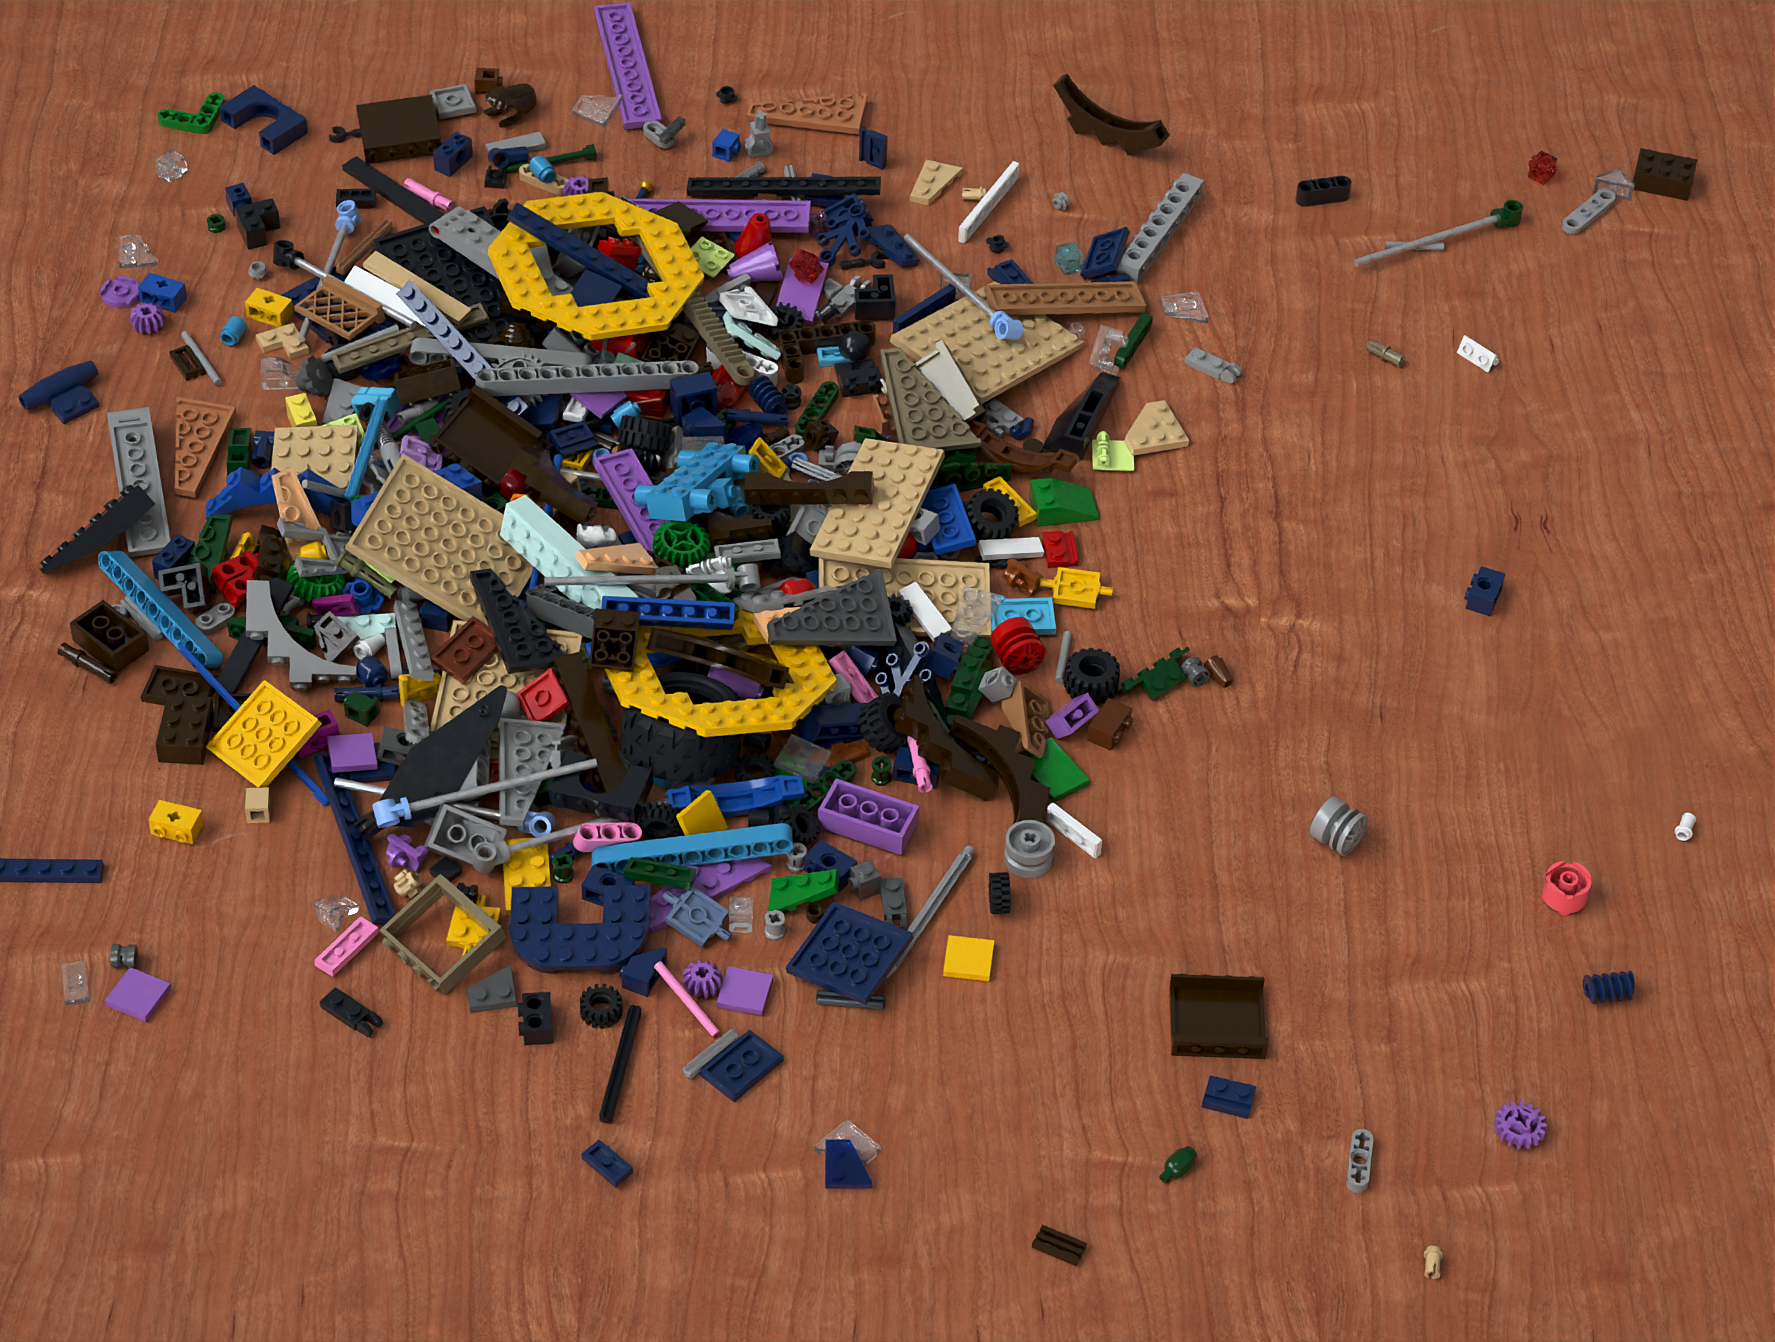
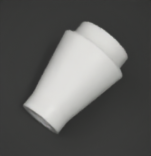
[354,634,386,660]

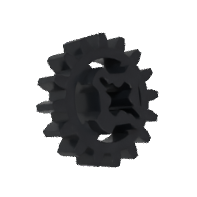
[760,302,803,341]

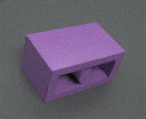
[1045,693,1099,739]

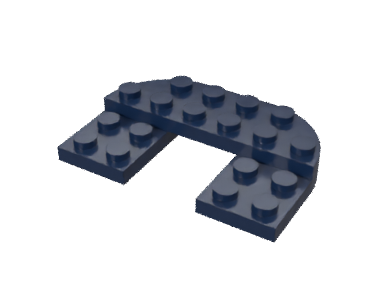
[509,885,651,974]

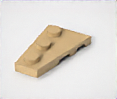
[910,160,963,205]

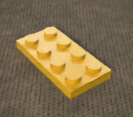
[503,837,551,916]

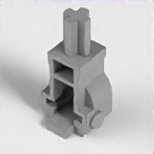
[745,111,773,158]

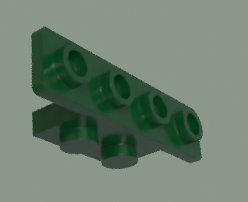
[1117,647,1190,701]

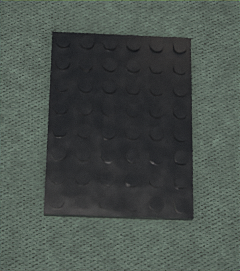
[373,206,547,344]

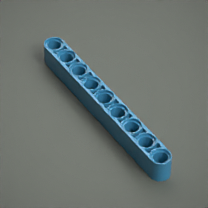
[98,551,223,669]
[591,823,793,875]

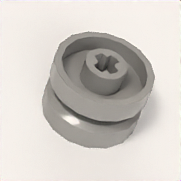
[1004,820,1055,878]

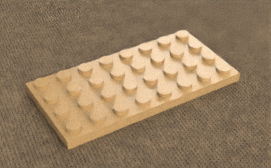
[810,438,945,568]
[818,557,991,639]

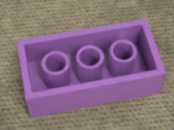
[818,779,919,855]

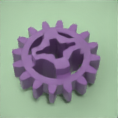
[1494,1101,1547,1150]

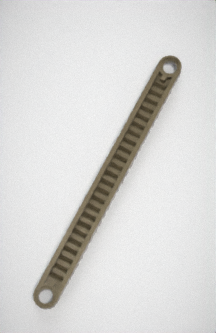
[630,234,754,385]

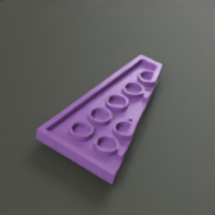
[649,857,772,934]

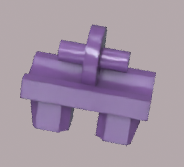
[386,833,428,873]

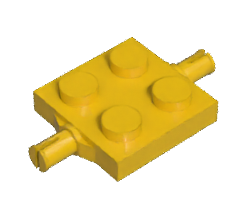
[1040,567,1113,609]
[446,894,502,957]

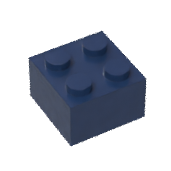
[670,372,717,426]

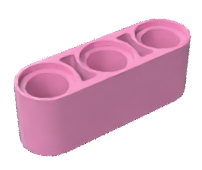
[573,822,642,852]

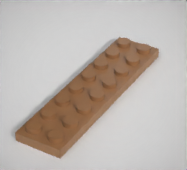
[984,281,1147,316]

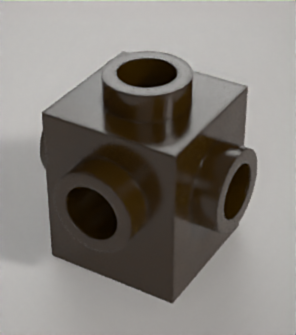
[802,420,839,451]

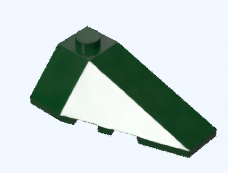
[929,462,1012,493]

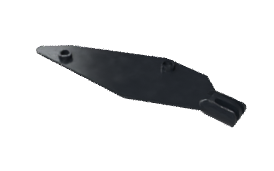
[353,685,507,841]

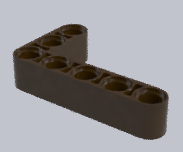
[779,320,876,384]

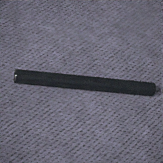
[599,1005,642,1123]

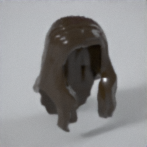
[483,83,537,128]

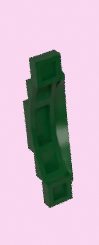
[853,425,977,464]
[945,637,994,730]

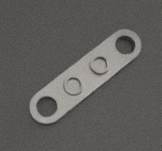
[1562,189,1616,235]
[403,700,429,745]

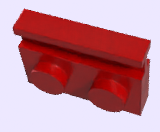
[1042,530,1079,568]

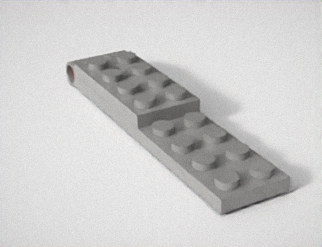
[429,206,574,296]
[107,407,171,557]

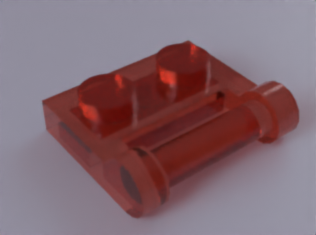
[713,365,750,409]

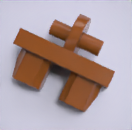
[1003,558,1043,596]

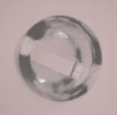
[1068,322,1086,338]

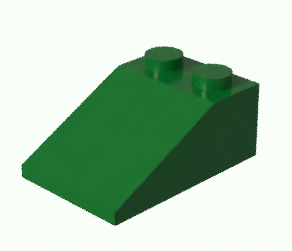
[1029,478,1099,527]

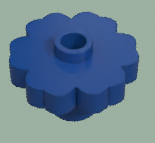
[342,577,385,615]

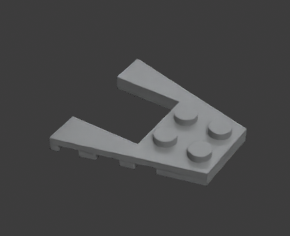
[277,517,362,577]
[733,577,838,613]

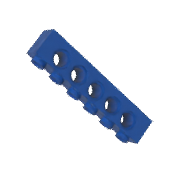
[601,596,735,630]

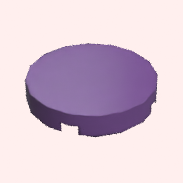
[100,276,139,308]

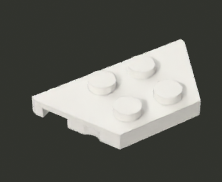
[719,286,778,326]

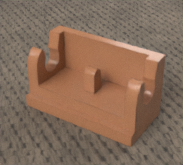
[872,394,897,438]

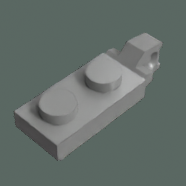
[662,426,683,469]

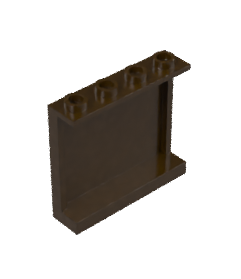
[356,95,441,163]
[428,385,542,493]
[1169,974,1268,1059]

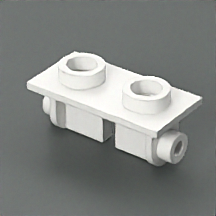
[1457,335,1499,372]

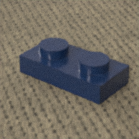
[581,1140,633,1187]

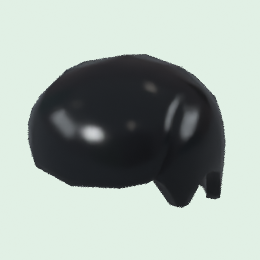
[838,331,872,361]

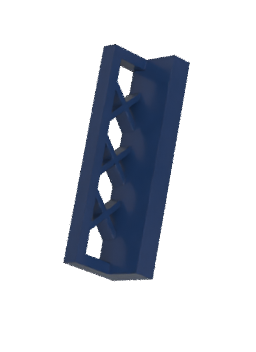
[893,284,958,334]

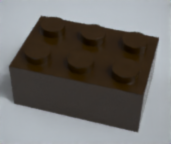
[1631,148,1697,201]
[394,358,461,406]
[70,600,149,672]
[156,695,214,765]

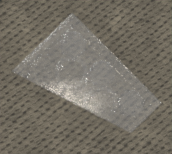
[950,586,1005,647]

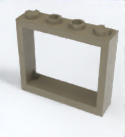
[379,874,507,995]

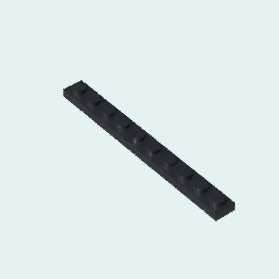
[687,176,881,196]

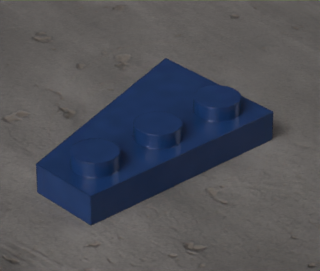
[857,224,920,267]

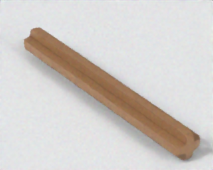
[336,220,393,275]

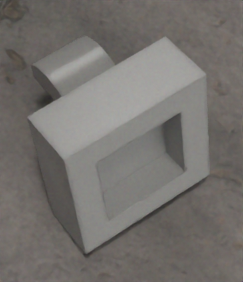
[818,445,837,471]

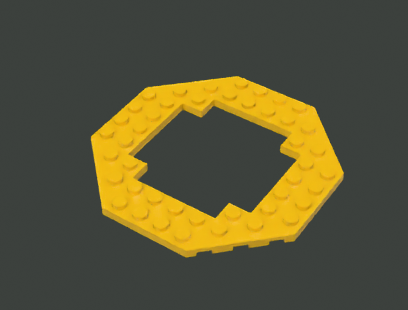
[487,192,704,340]
[605,609,837,737]

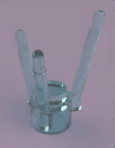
[597,338,637,364]

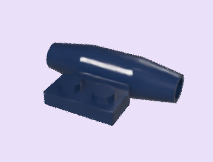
[18,360,99,424]

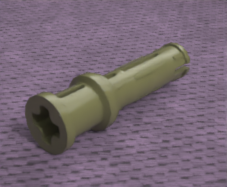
[335,550,398,599]

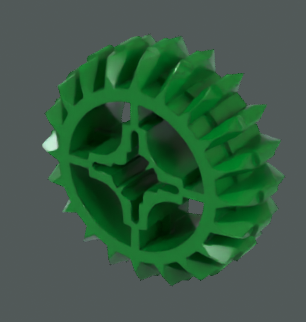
[652,520,710,569]
[287,558,345,604]

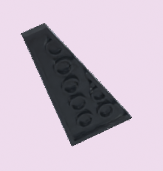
[469,568,568,674]

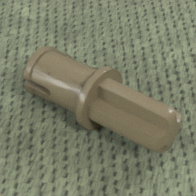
[1366,340,1405,367]

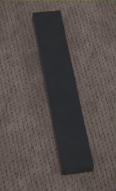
[217,578,294,694]

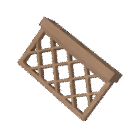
[294,275,386,340]

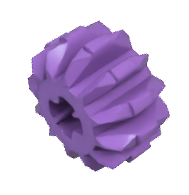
[564,175,592,196]
[130,302,165,335]
[683,959,722,999]

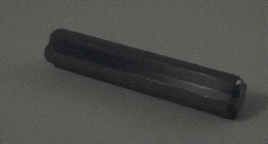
[816,990,886,1009]

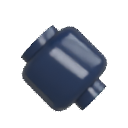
[356,656,388,687]

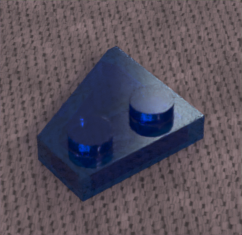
[825,1139,872,1189]

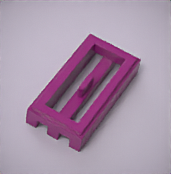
[312,594,361,617]

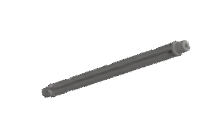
[886,846,975,978]

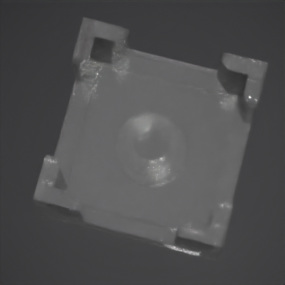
[1088,325,1129,376]

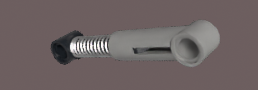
[359,402,401,475]

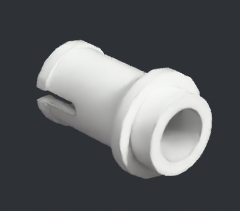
[1675,813,1696,841]

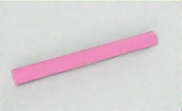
[654,961,720,1037]

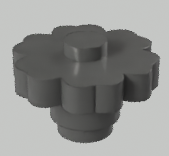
[296,356,333,397]

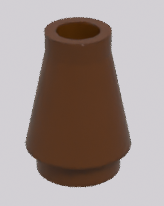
[1204,655,1234,688]

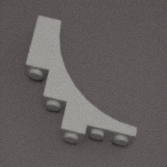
[246,580,356,691]

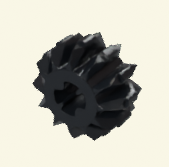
[632,447,663,475]
[888,593,913,626]

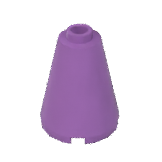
[727,241,783,283]
[707,666,764,700]

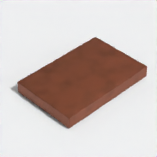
[430,616,499,685]

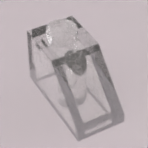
[260,357,300,390]

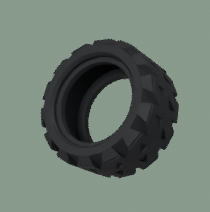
[621,672,742,782]

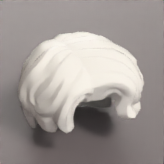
[576,524,616,549]

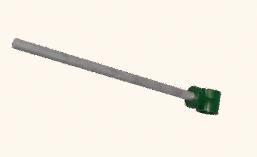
[1354,200,1523,267]

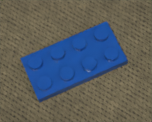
[921,484,977,556]

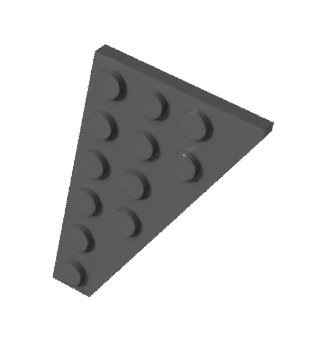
[767,569,897,646]

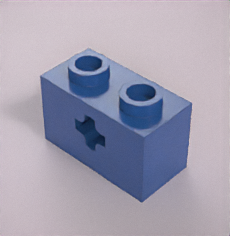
[138,272,187,313]

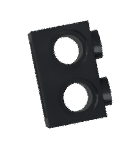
[518,992,553,1045]

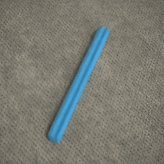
[345,399,388,501]

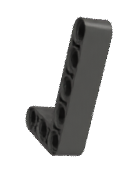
[526,583,595,639]

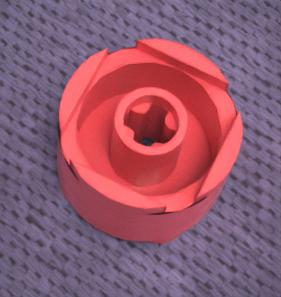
[1542,861,1592,916]

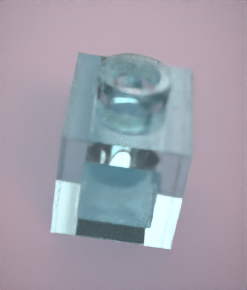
[1054,242,1084,275]

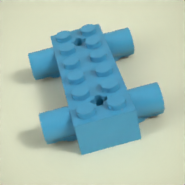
[634,442,760,521]

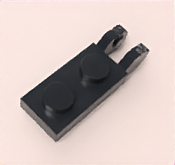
[320,987,383,1037]

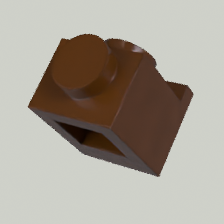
[474,68,503,95]

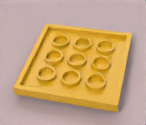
[205,680,322,788]

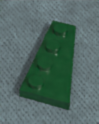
[183,514,233,594]

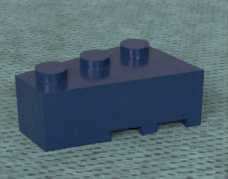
[798,703,867,756]

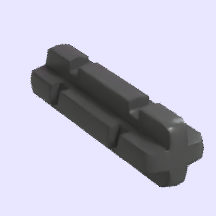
[659,116,686,144]

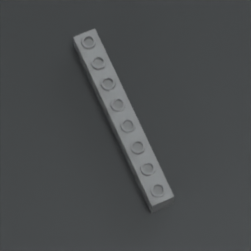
[1116,173,1204,284]

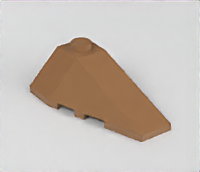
[1001,681,1051,759]

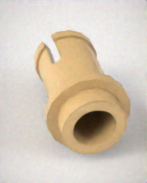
[962,186,986,201]
[1424,1246,1443,1279]

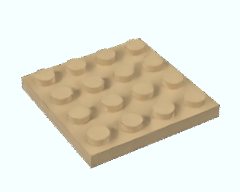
[271,425,359,490]

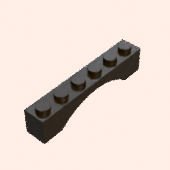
[744,471,874,505]

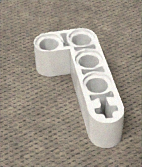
[706,336,778,386]

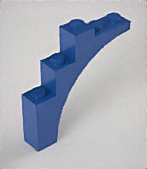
[205,467,346,520]

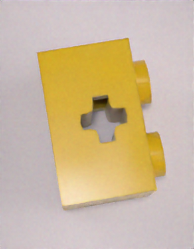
[245,288,294,327]
[148,800,204,844]

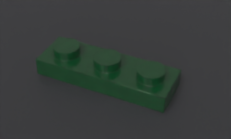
[624,857,697,890]

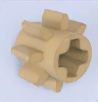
[394,869,422,898]

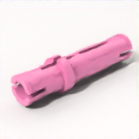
[403,178,455,212]
[907,736,933,793]

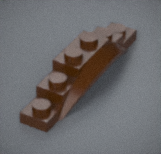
[967,420,1079,473]

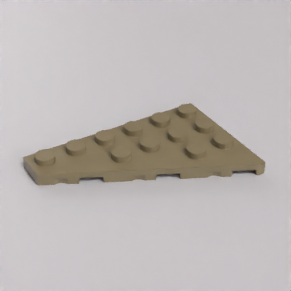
[880,348,981,451]

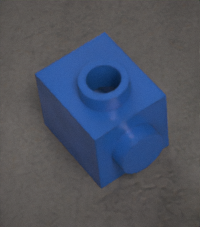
[712,129,741,162]

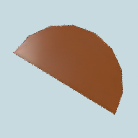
[830,743,870,768]

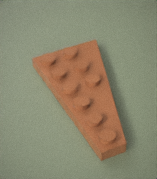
[746,93,868,134]
[175,397,236,498]

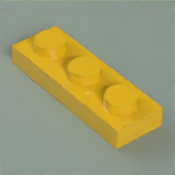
[983,476,1037,527]

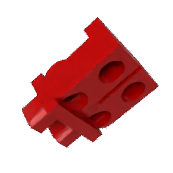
[210,550,259,608]

